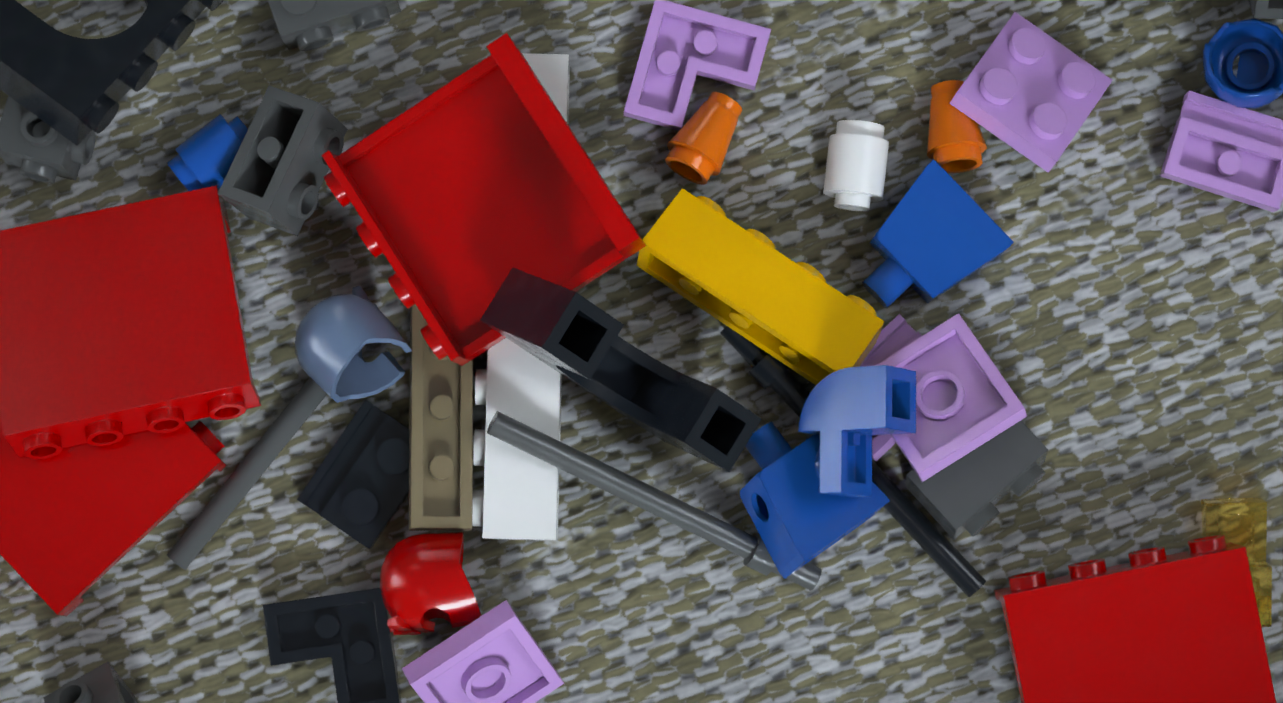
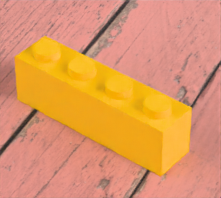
[636,188,885,385]

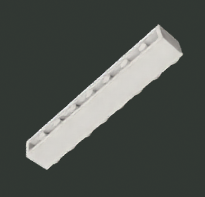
[472,53,570,541]

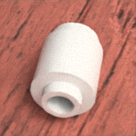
[823,120,889,211]

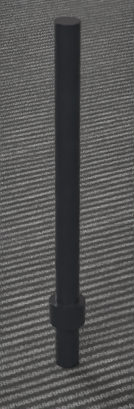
[720,326,986,597]

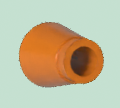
[927,80,987,173]
[665,92,742,185]

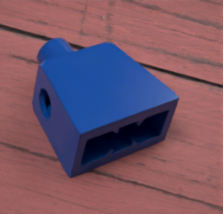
[862,159,1014,308]
[740,421,890,579]

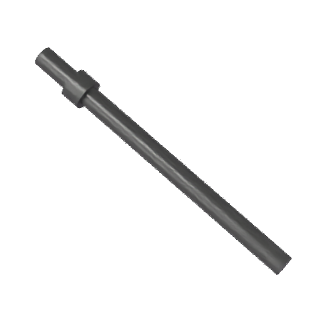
[487,411,822,591]

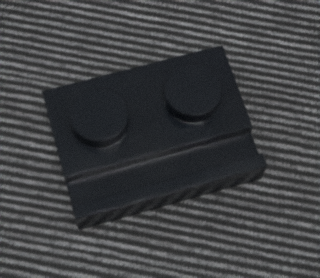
[297,400,409,549]

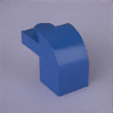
[798,365,916,497]

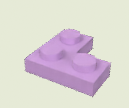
[624,0,771,131]

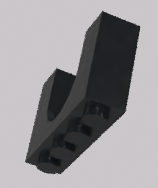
[0,0,224,146]
[480,268,762,472]

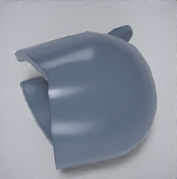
[295,286,412,403]

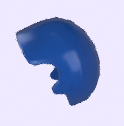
[1202,18,1283,109]

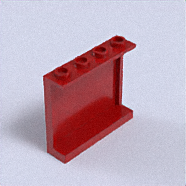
[322,33,646,366]
[0,185,261,459]
[0,415,227,617]
[994,535,1276,703]

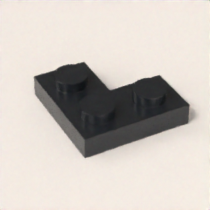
[263,588,402,703]

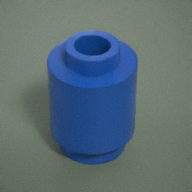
[167,114,248,191]

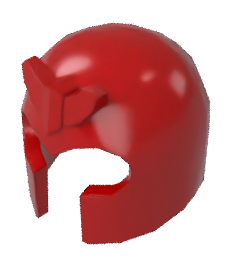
[380,532,482,635]

